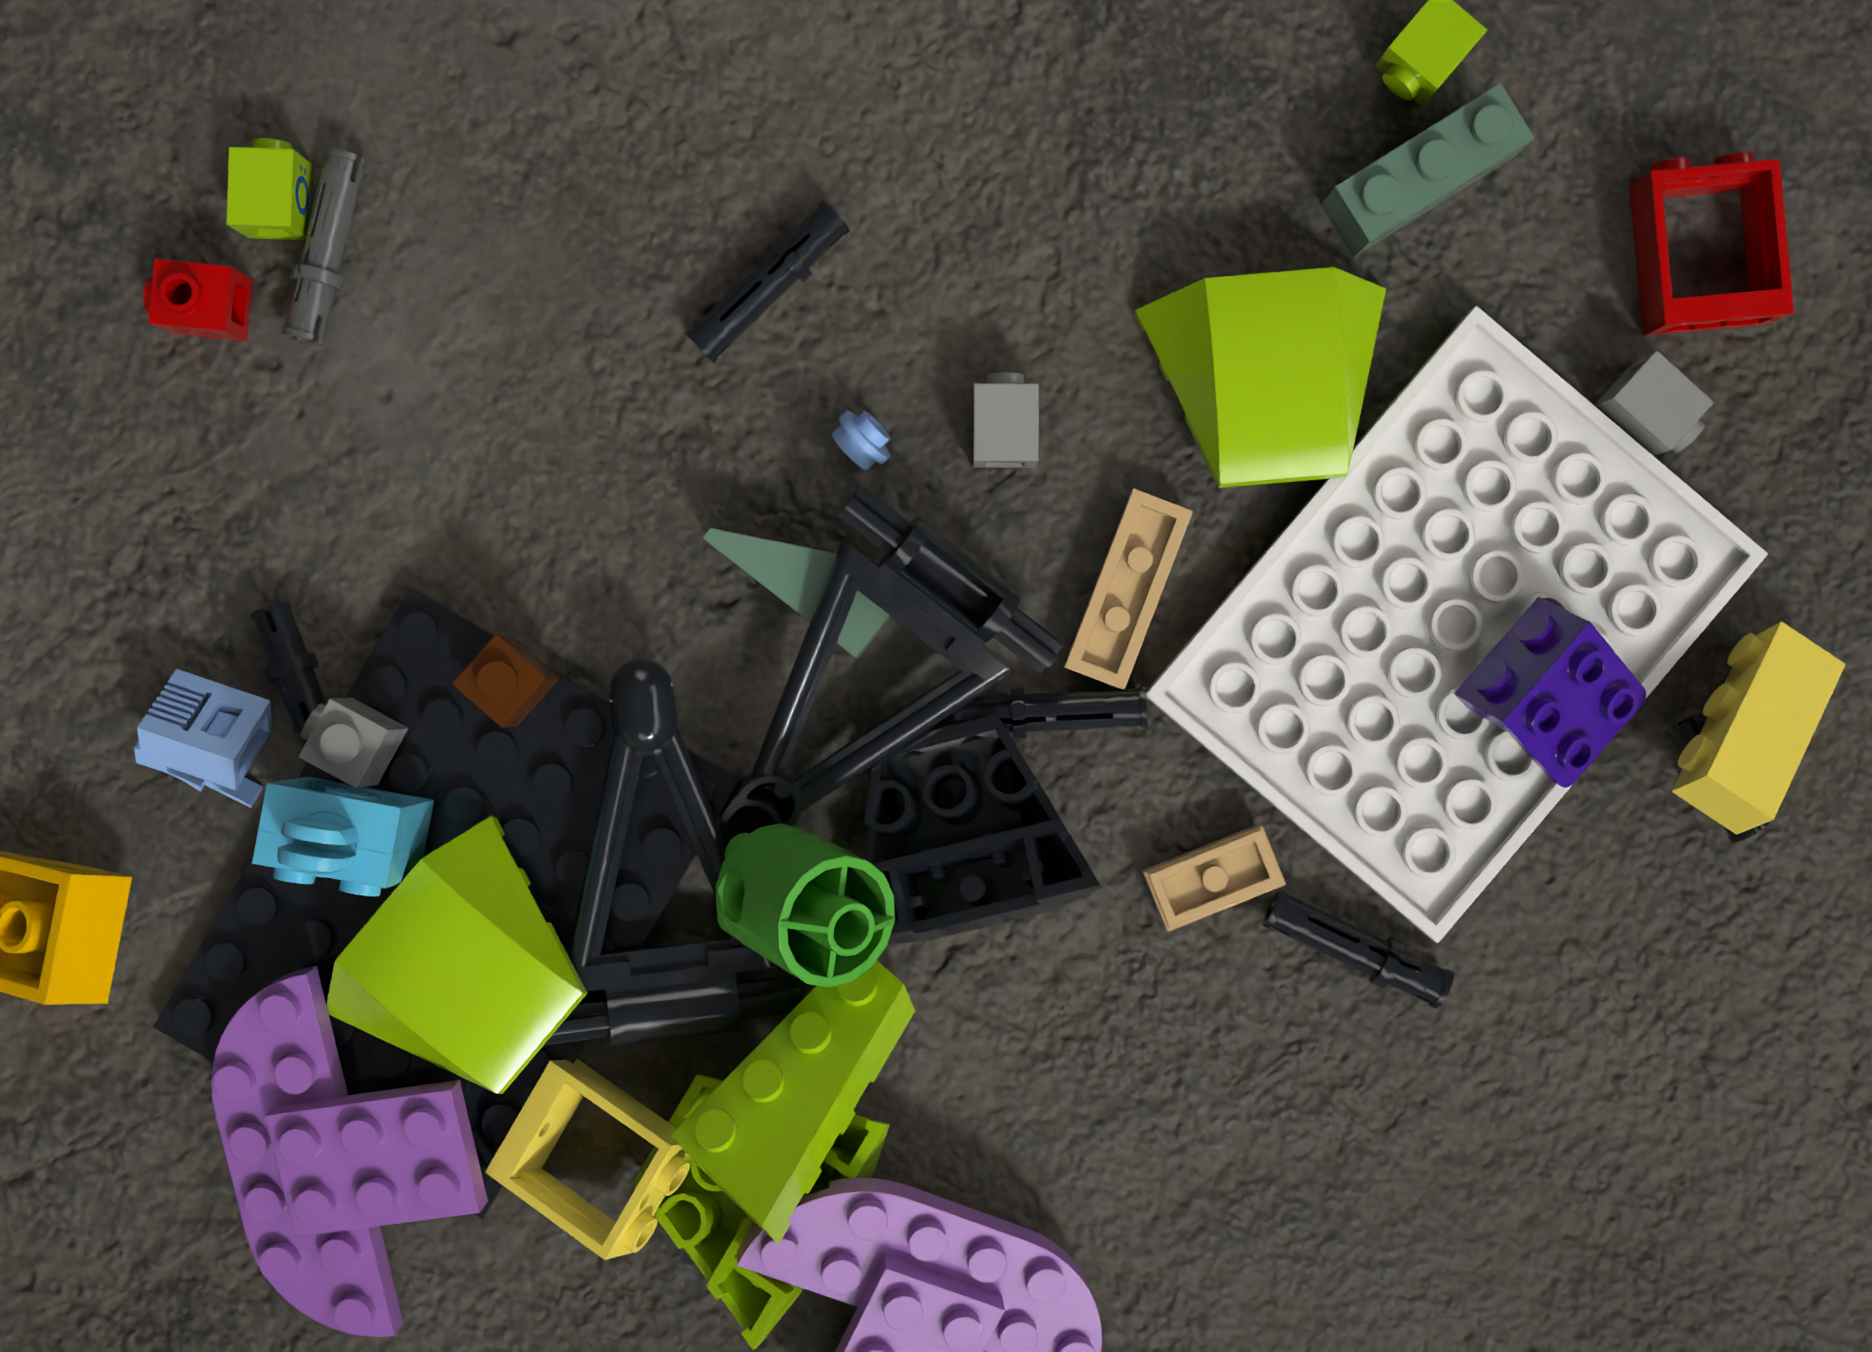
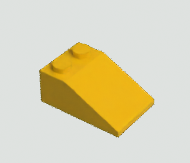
[0,851,132,1005]

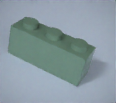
[1320,83,1535,257]

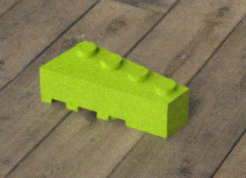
[671,961,915,1245]

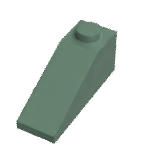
[703,528,891,658]

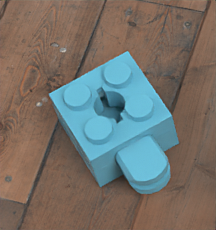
[252,777,434,896]

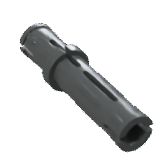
[281,148,367,346]

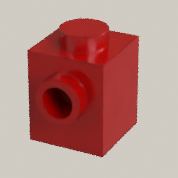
[143,259,253,341]

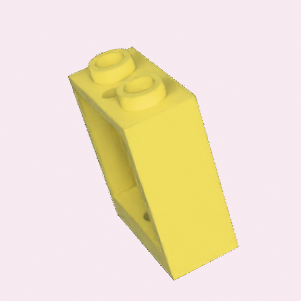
[485,1059,690,1260]

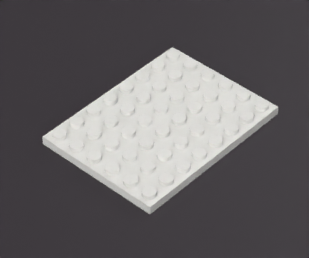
[1146,306,1768,943]

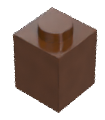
[452,634,560,728]

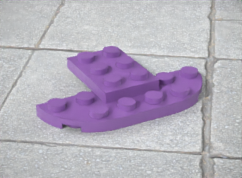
[211,966,488,1337]
[737,1178,1102,1352]

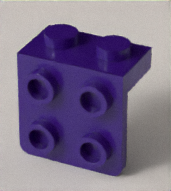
[1454,597,1646,788]

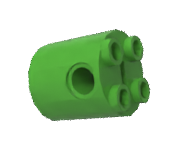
[715,823,895,988]

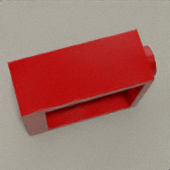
[1629,152,1794,336]

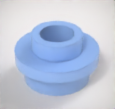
[832,410,890,470]

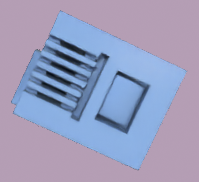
[134,669,272,808]

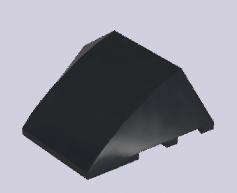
[863,714,1102,944]

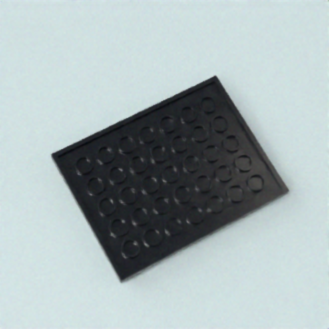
[153,587,741,1219]

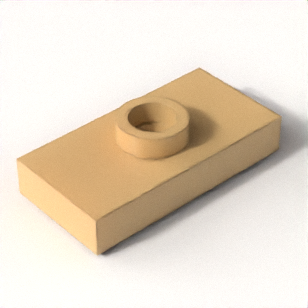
[1142,824,1286,932]

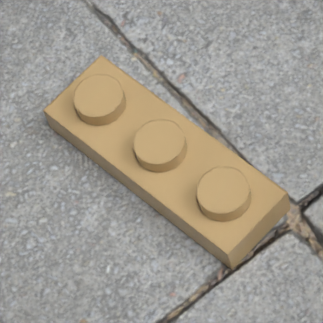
[1063,488,1193,690]

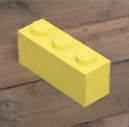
[1672,621,1846,835]

